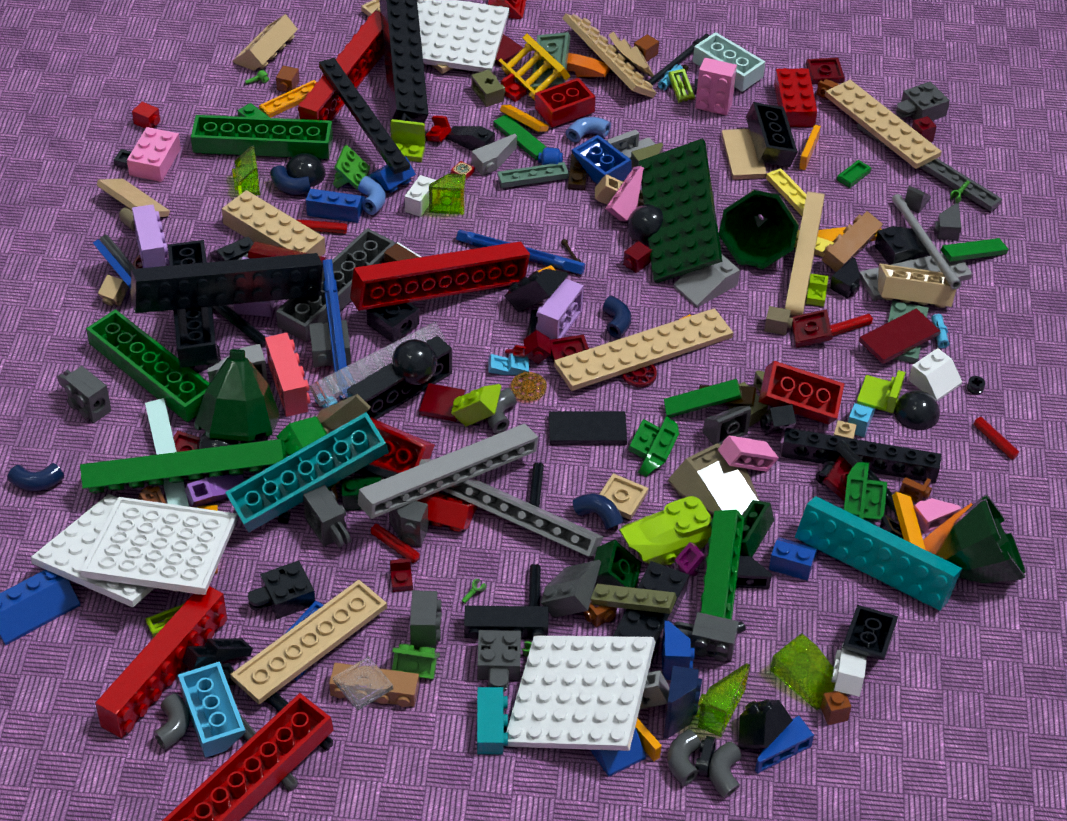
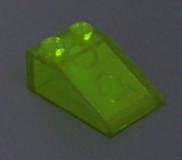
[770,633,835,710]
[696,663,750,737]

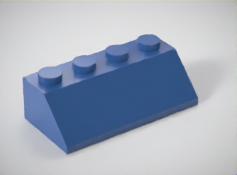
[0,569,81,646]

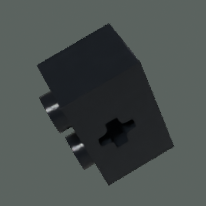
[760,405,796,435]

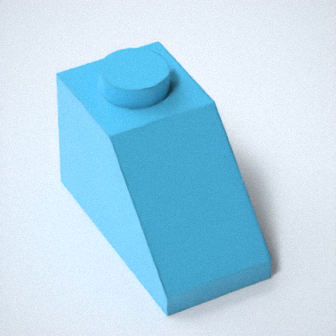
[848,403,875,437]

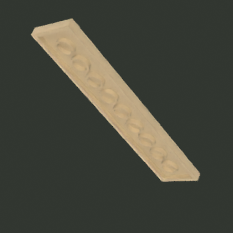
[554,308,734,391]

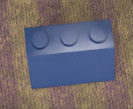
[306,189,366,223]

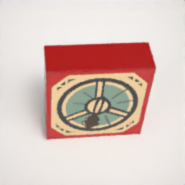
[451,161,475,181]

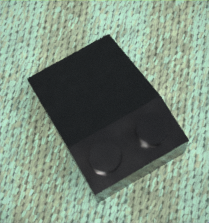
[875,226,930,265]
[842,605,898,660]

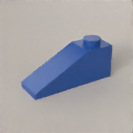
[755,716,814,774]

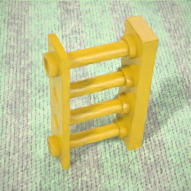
[499,34,571,101]

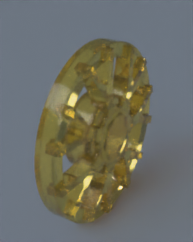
[511,372,547,401]

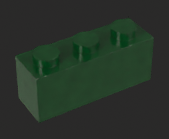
[740,500,774,557]

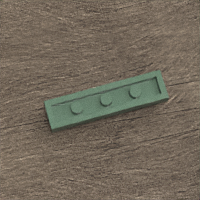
[497,162,569,188]

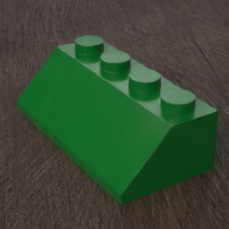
[276,416,336,490]

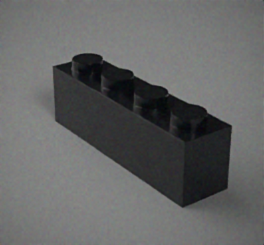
[464,605,548,639]

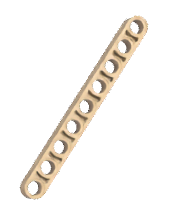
[785,191,825,316]

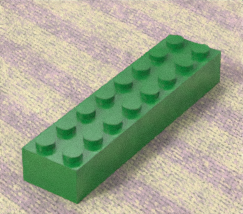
[191,115,333,159]
[86,309,210,423]

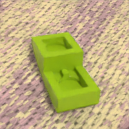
[806,274,828,307]

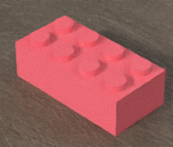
[265,333,311,417]

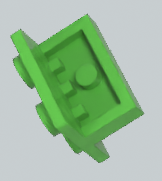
[333,145,370,190]
[392,643,440,679]

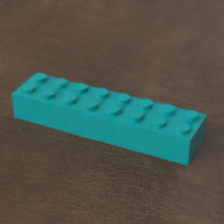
[225,412,389,533]
[794,496,962,611]

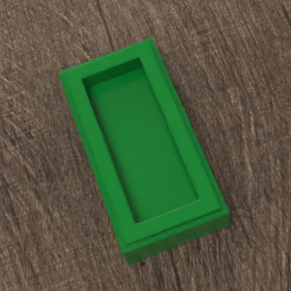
[837,160,872,188]

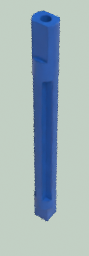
[456,230,586,275]
[323,259,350,400]

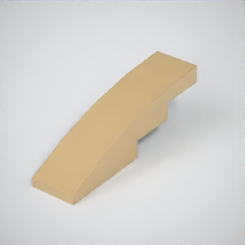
[609,32,654,77]

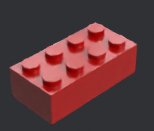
[774,68,817,127]
[758,361,844,425]

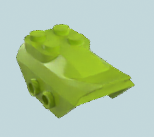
[619,496,712,566]

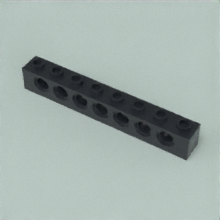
[781,428,941,483]

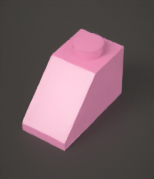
[914,498,961,534]

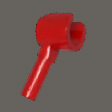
[505,345,526,358]

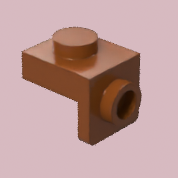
[583,602,617,628]

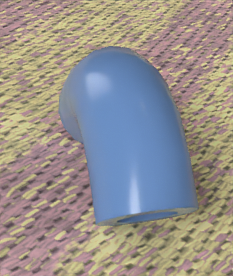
[565,117,611,142]
[358,176,386,215]

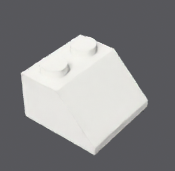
[909,348,962,401]

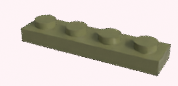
[590,584,677,614]

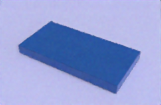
[93,239,131,289]

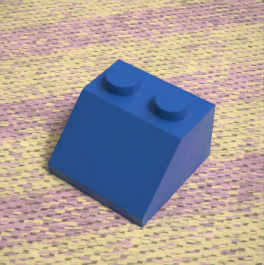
[368,156,416,193]
[769,537,818,581]
[662,621,695,680]
[590,727,646,777]

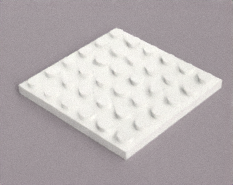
[417,0,509,72]
[31,494,154,607]
[81,497,237,595]
[506,636,656,751]

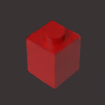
[132,102,160,129]

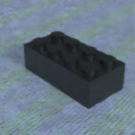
[746,102,798,167]

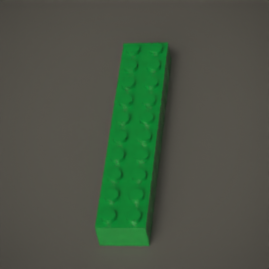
[80,439,287,494]

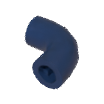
[270,165,311,195]
[602,295,632,339]
[7,463,64,492]
[573,493,624,529]

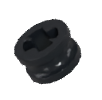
[967,376,985,395]

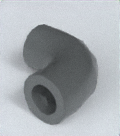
[486,388,517,434]
[154,693,189,750]
[667,729,701,786]
[708,742,741,799]

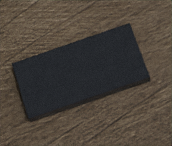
[549,411,627,445]

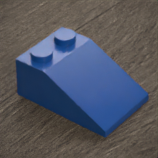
[572,135,632,184]

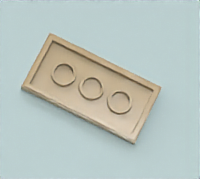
[721,129,767,180]
[97,179,170,217]

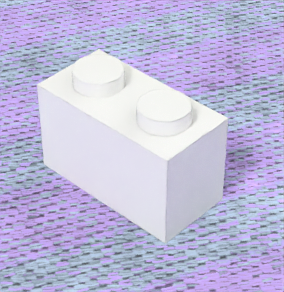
[405,175,436,217]

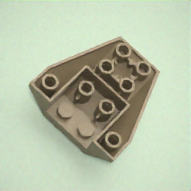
[668,443,760,516]

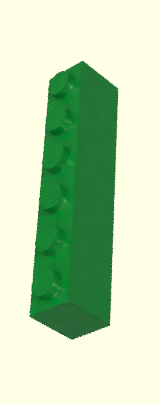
[700,509,744,620]

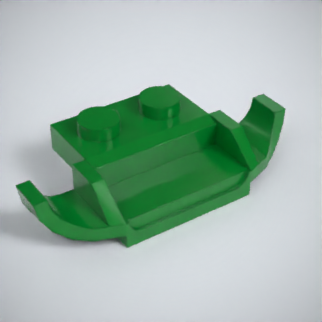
[627,416,680,477]
[844,462,887,522]

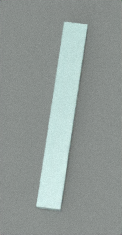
[145,398,189,507]

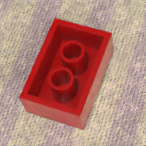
[535,78,596,128]

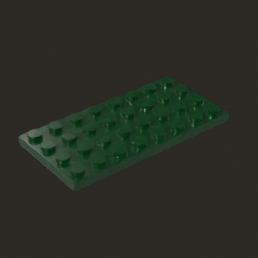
[639,138,723,284]

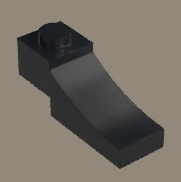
[182,638,253,671]

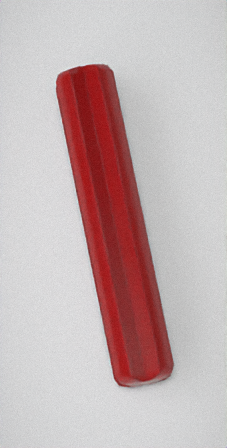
[297,219,348,234]
[830,314,873,336]
[974,417,1019,459]
[370,524,420,563]

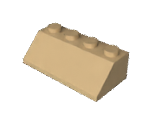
[232,14,298,71]
[878,263,956,308]

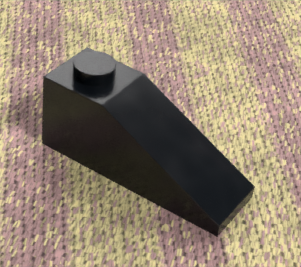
[445,126,495,151]

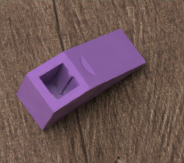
[185,475,244,508]

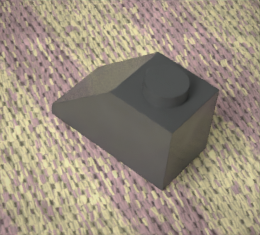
[934,203,962,240]

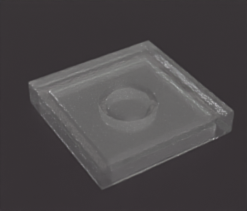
[333,656,393,711]

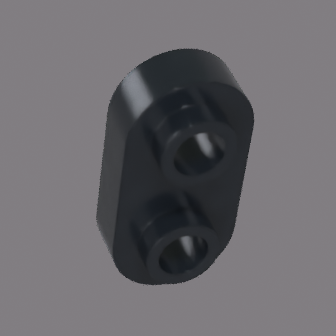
[695,736,716,777]

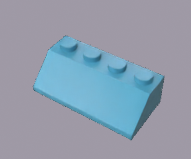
[178,662,246,758]

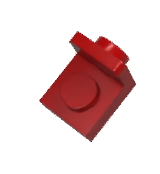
[501,73,527,102]
[426,116,452,142]

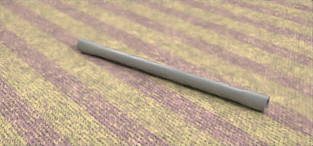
[892,194,961,289]

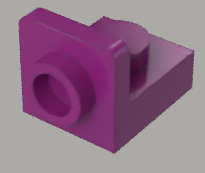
[675,542,706,576]

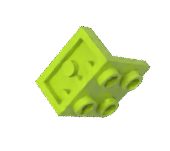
[390,119,425,162]
[857,370,906,413]

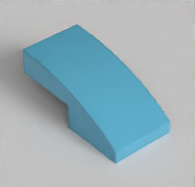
[488,353,529,375]

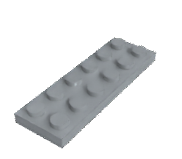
[859,253,972,301]

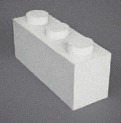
[831,643,867,697]

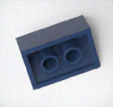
[663,666,702,739]

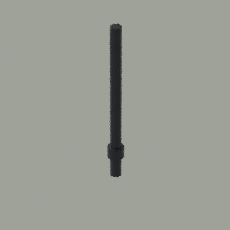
[648,34,709,85]

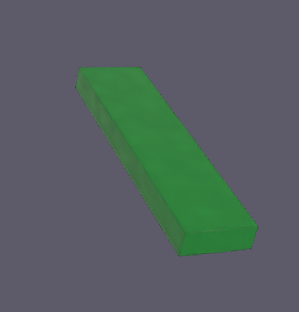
[493,114,546,160]
[941,238,1009,262]
[664,379,741,418]

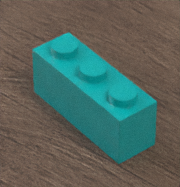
[477,687,508,754]

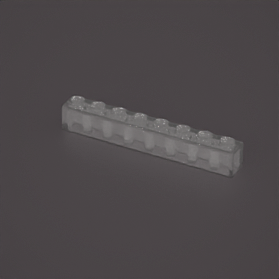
[309,321,446,407]

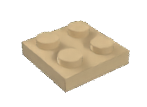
[599,473,648,520]

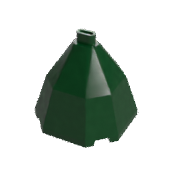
[719,190,799,269]
[195,349,280,441]
[936,494,1026,583]

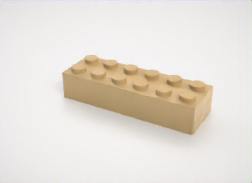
[222,190,326,256]

